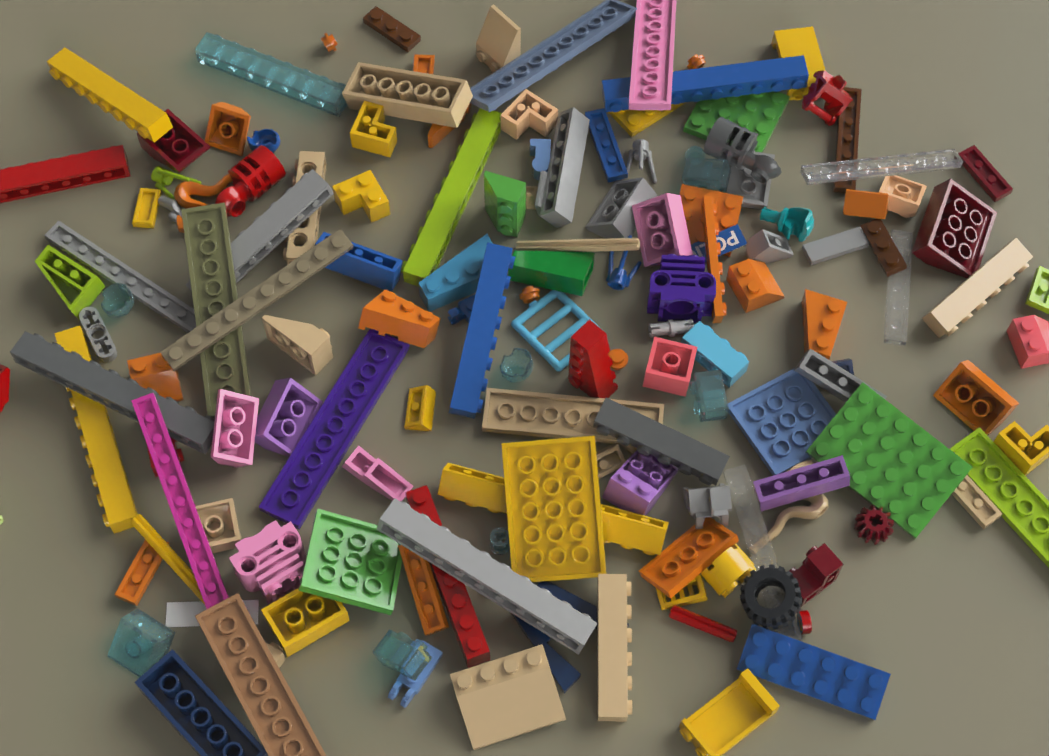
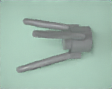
[626,139,657,184]

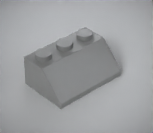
[585,177,657,239]

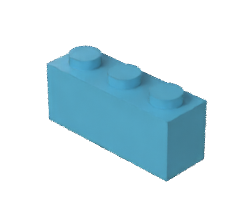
[681,321,749,388]

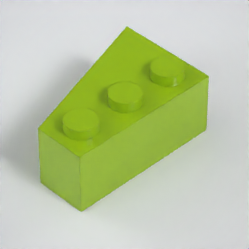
[35,245,105,319]

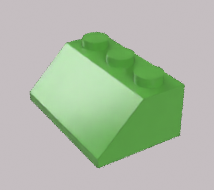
[484,170,526,237]

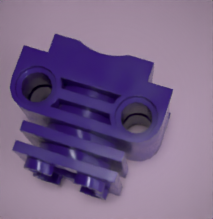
[647,254,716,323]

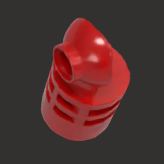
[215,145,286,217]

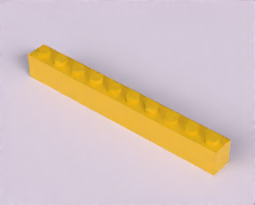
[54,325,138,534]
[437,463,669,555]

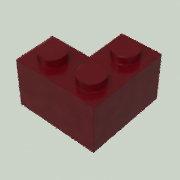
[789,543,844,607]

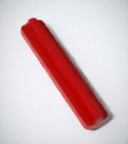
[669,605,737,642]

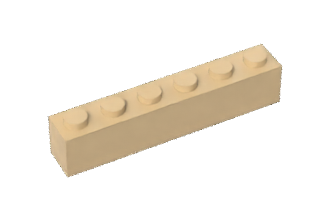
[922,238,1033,338]
[597,574,632,722]

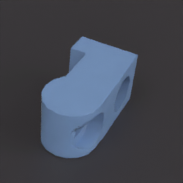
[530,139,551,180]

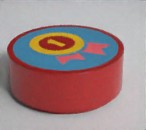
[797,610,812,635]

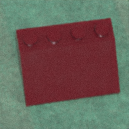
[911,178,997,278]

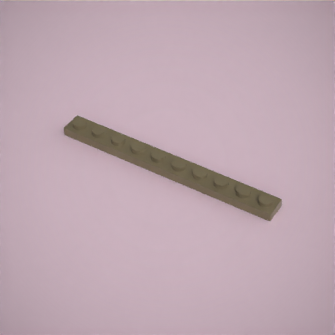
[160,229,354,371]

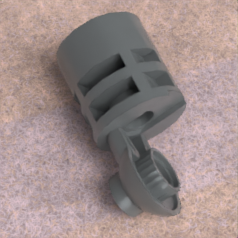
[704,117,782,183]

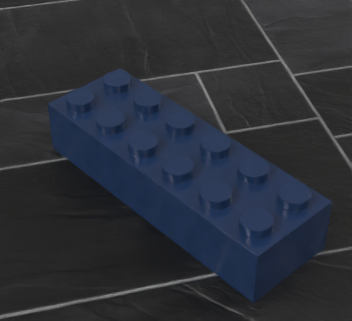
[134,649,268,756]

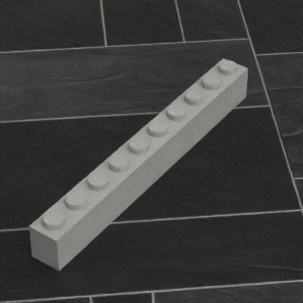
[377,498,597,655]

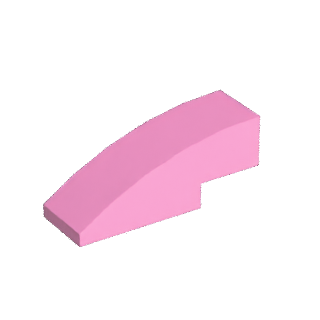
[342,445,413,501]

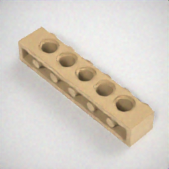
[283,151,327,264]

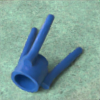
[606,235,642,290]

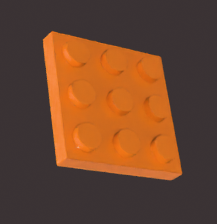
[679,184,744,257]

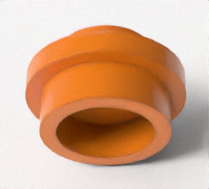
[321,33,338,52]
[687,54,706,70]
[519,286,540,304]
[608,349,628,370]

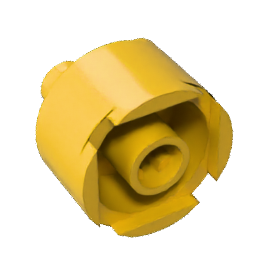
[701,543,756,598]

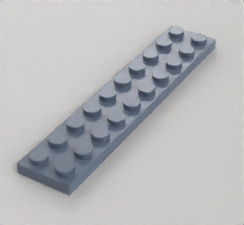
[470,0,637,112]

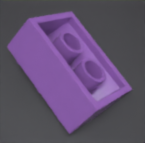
[255,378,323,457]

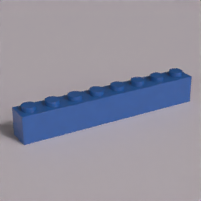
[448,242,515,419]

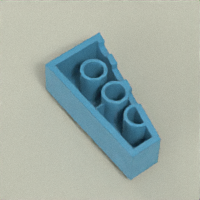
[419,234,492,312]

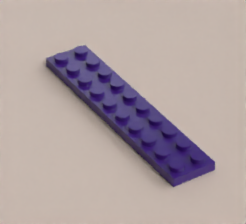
[259,328,410,530]

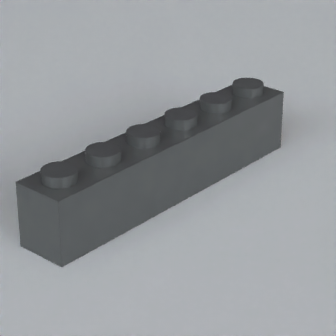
[593,398,730,486]

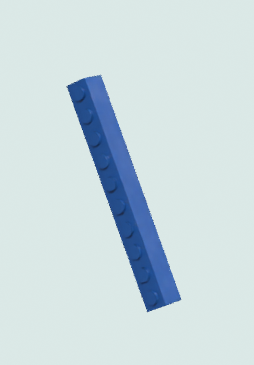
[602,55,809,112]

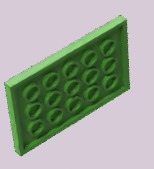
[805,382,973,538]

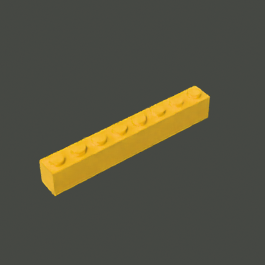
[47,47,173,143]

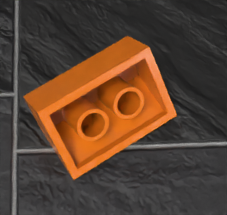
[933,360,1019,436]

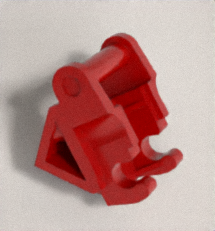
[802,70,853,126]

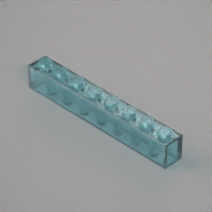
[195,32,347,117]

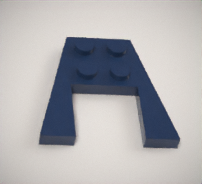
[511,581,629,694]

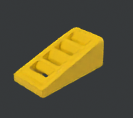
[656,574,709,610]

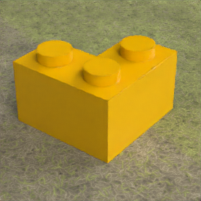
[350,101,397,157]
[332,170,390,223]
[994,421,1049,476]

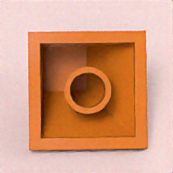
[205,102,251,156]

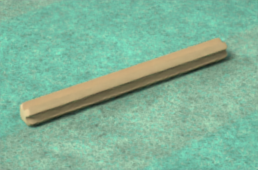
[515,238,640,252]

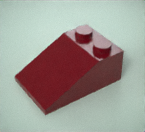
[137,109,210,173]

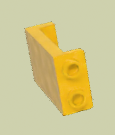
[771,26,826,100]
[679,668,780,756]

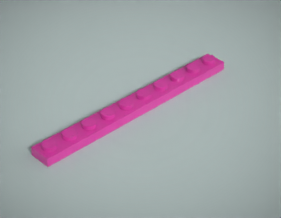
[131,393,229,609]

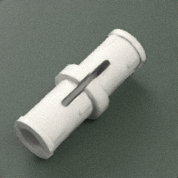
[648,319,694,338]

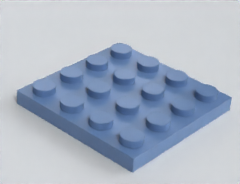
[726,368,836,476]

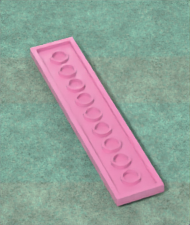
[629,0,677,111]

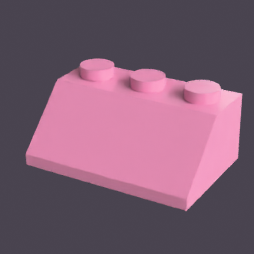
[632,193,693,267]
[211,389,259,468]

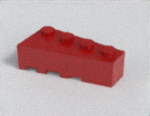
[568,319,618,399]

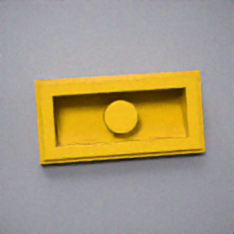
[404,385,436,431]

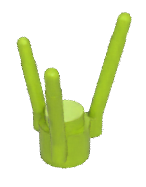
[151,166,201,200]

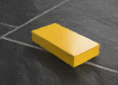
[132,188,162,229]

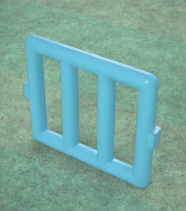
[511,290,600,372]

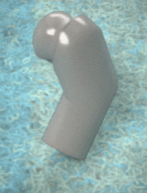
[158,195,182,223]

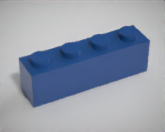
[315,232,403,292]

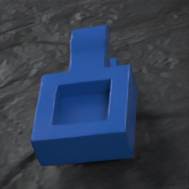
[448,295,475,325]

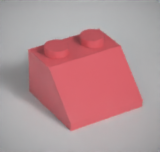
[1006,315,1049,369]
[642,337,697,397]

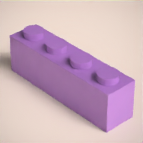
[753,455,850,511]

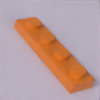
[398,545,449,635]

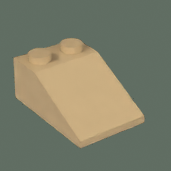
[476,4,521,73]
[262,315,333,375]

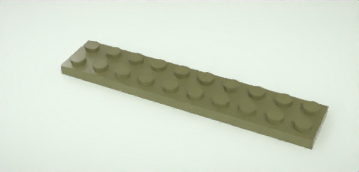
[181,203,252,418]

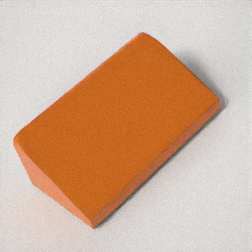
[843,189,889,219]

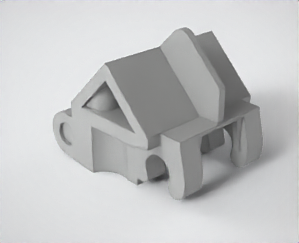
[683,483,732,529]

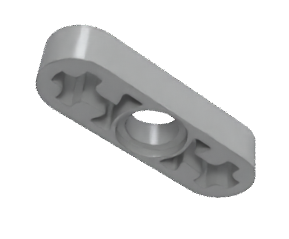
[79,307,117,363]

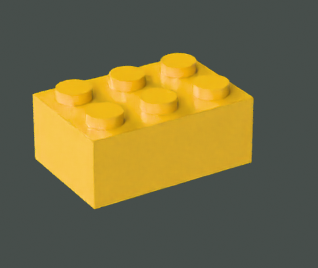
[261,588,350,657]

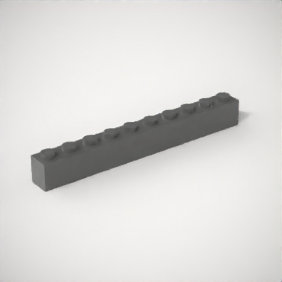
[10,331,215,455]

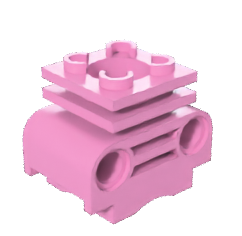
[229,520,306,605]

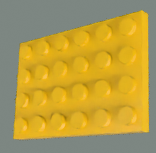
[501,436,606,582]

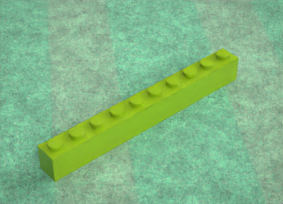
[401,108,502,287]

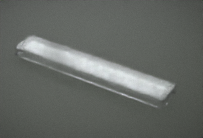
[884,229,913,346]

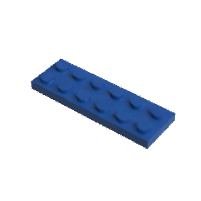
[737,624,891,720]

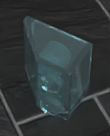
[107,608,176,677]

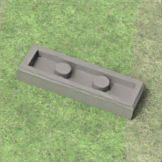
[802,226,869,266]

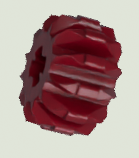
[854,505,894,545]

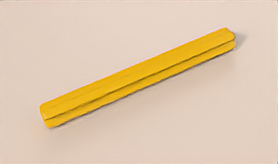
[131,514,205,605]

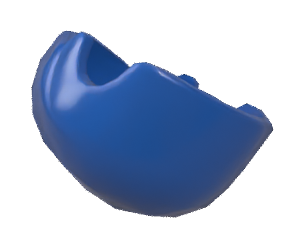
[247,129,281,153]

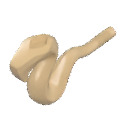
[749,460,829,556]

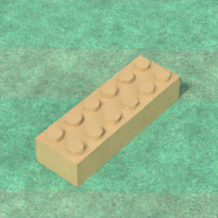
[342,62,473,128]

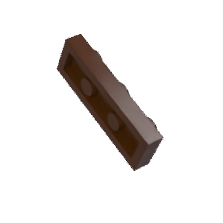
[363,6,421,52]
[860,219,907,277]

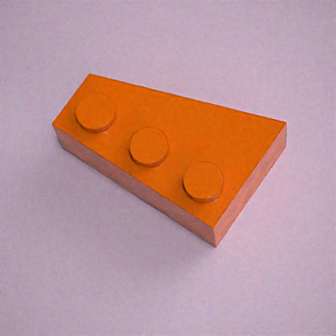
[358,289,441,348]
[801,289,847,360]

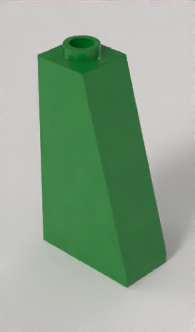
[508,250,595,296]

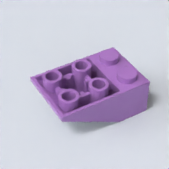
[602,451,678,516]

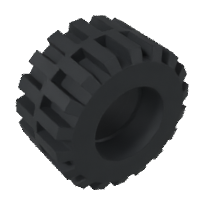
[740,564,802,629]

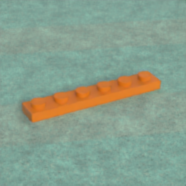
[701,195,727,323]

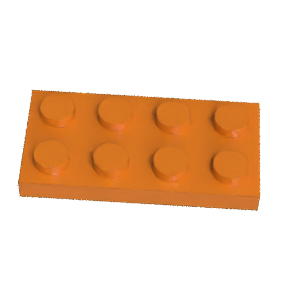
[639,517,739,599]

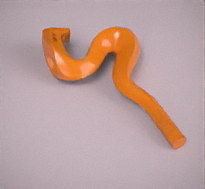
[174,174,233,233]

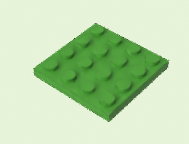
[683,91,790,153]
[299,509,402,615]

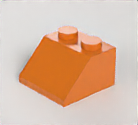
[726,259,784,313]
[127,353,184,402]

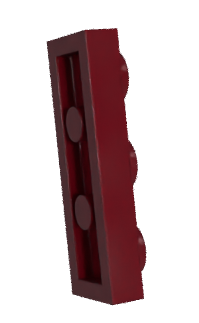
[956,145,1013,202]

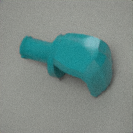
[760,207,814,242]

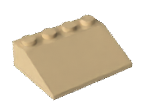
[450,644,566,750]

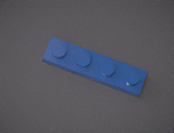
[585,108,628,183]

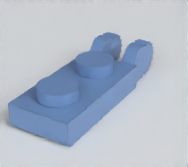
[388,640,443,708]

